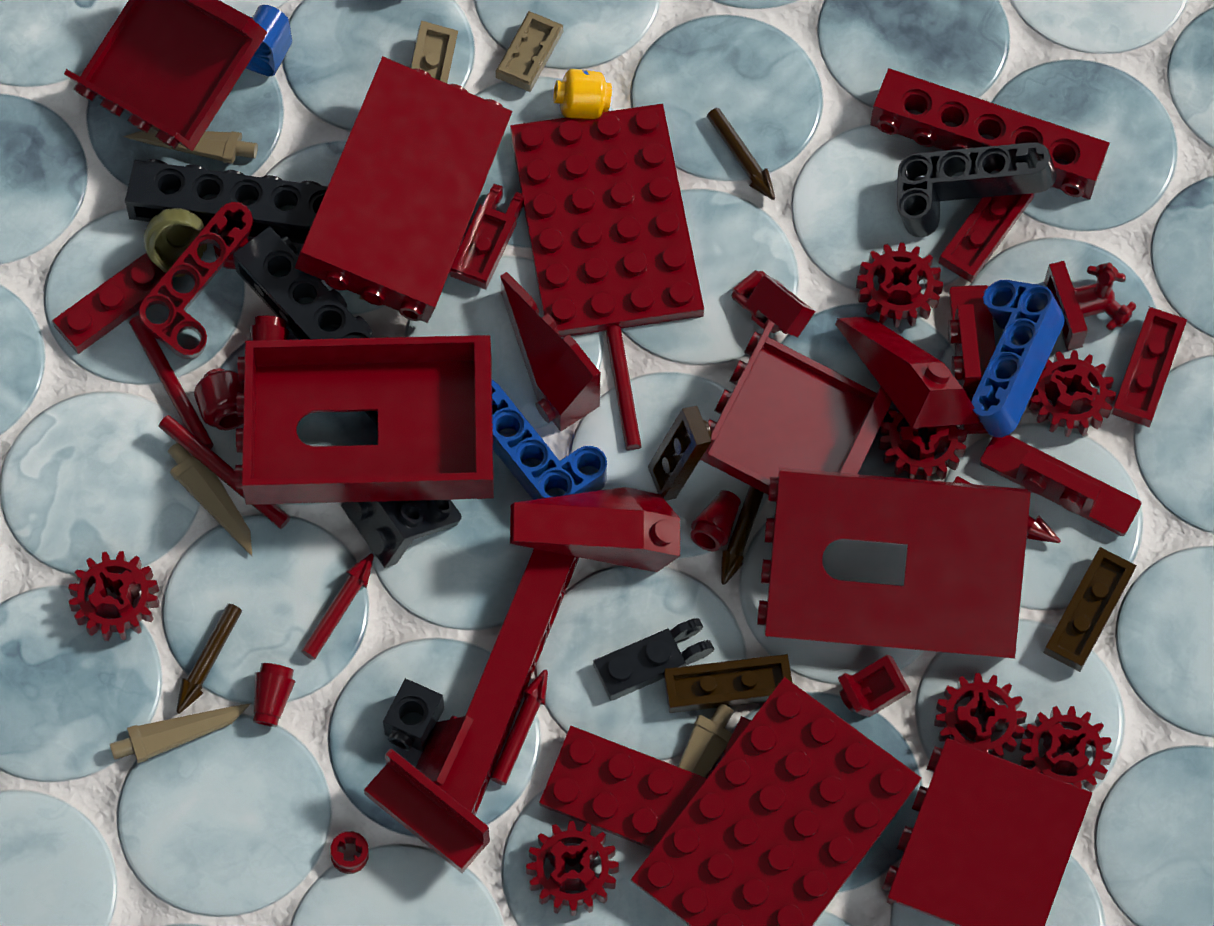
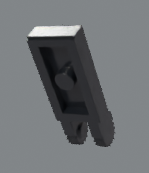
[593,618,715,701]

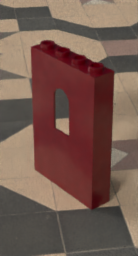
[235,335,494,505]
[757,467,1031,659]

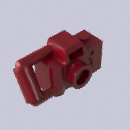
[731,270,816,338]

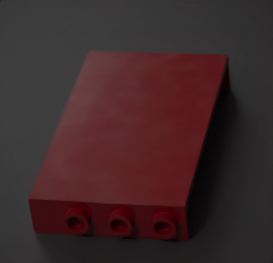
[295,56,513,323]

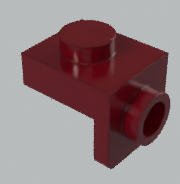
[838,655,911,717]

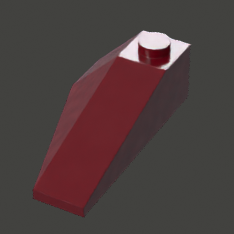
[500,272,601,431]
[835,317,979,428]
[510,487,680,572]

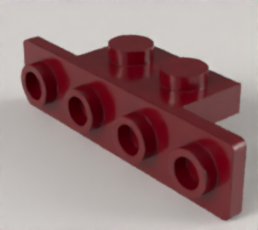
[948,285,996,434]
[980,435,1142,536]

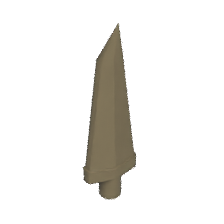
[123,128,258,164]
[168,443,252,556]
[110,703,251,763]
[678,704,734,777]

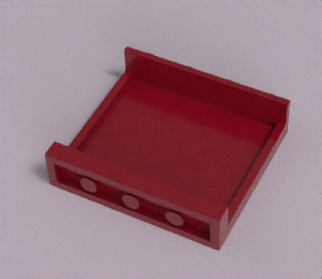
[64,0,268,151]
[700,320,892,495]
[882,738,1093,926]

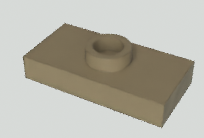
[496,11,563,92]

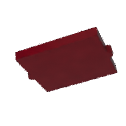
[415,715,473,786]

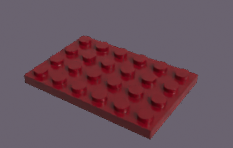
[510,104,704,337]
[630,677,922,926]

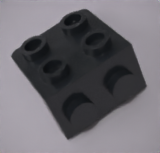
[341,500,462,568]

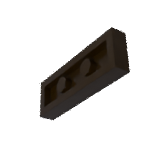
[648,406,712,501]
[1043,547,1137,672]
[664,654,793,713]

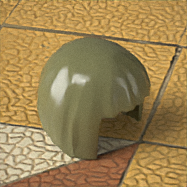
[143,208,208,277]

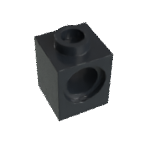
[383,678,444,752]

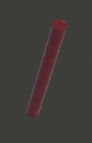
[129,315,214,449]
[605,325,642,451]
[158,415,291,529]

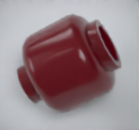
[194,368,244,431]

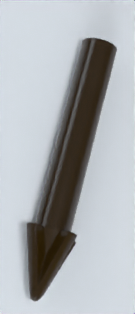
[707,108,775,200]
[721,486,764,585]
[176,603,242,714]

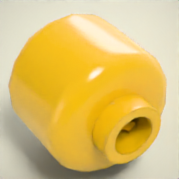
[553,69,612,119]

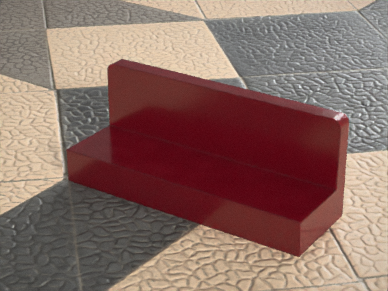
[364,748,490,873]

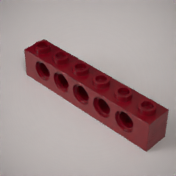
[870,68,1110,199]

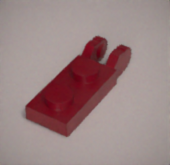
[449,184,525,290]

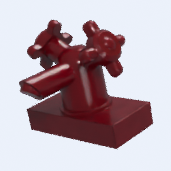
[1044,261,1136,351]

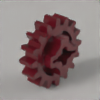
[856,242,943,328]
[1028,350,1116,437]
[878,409,967,481]
[68,551,160,641]
[934,673,1027,759]
[1019,706,1113,792]
[526,821,619,916]

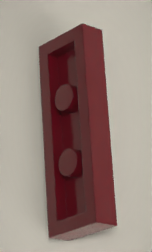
[938,193,1035,283]
[52,253,173,354]
[1111,306,1187,428]

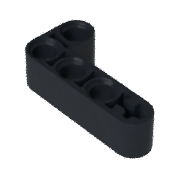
[897,142,1057,237]

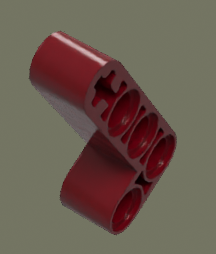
[139,202,253,359]

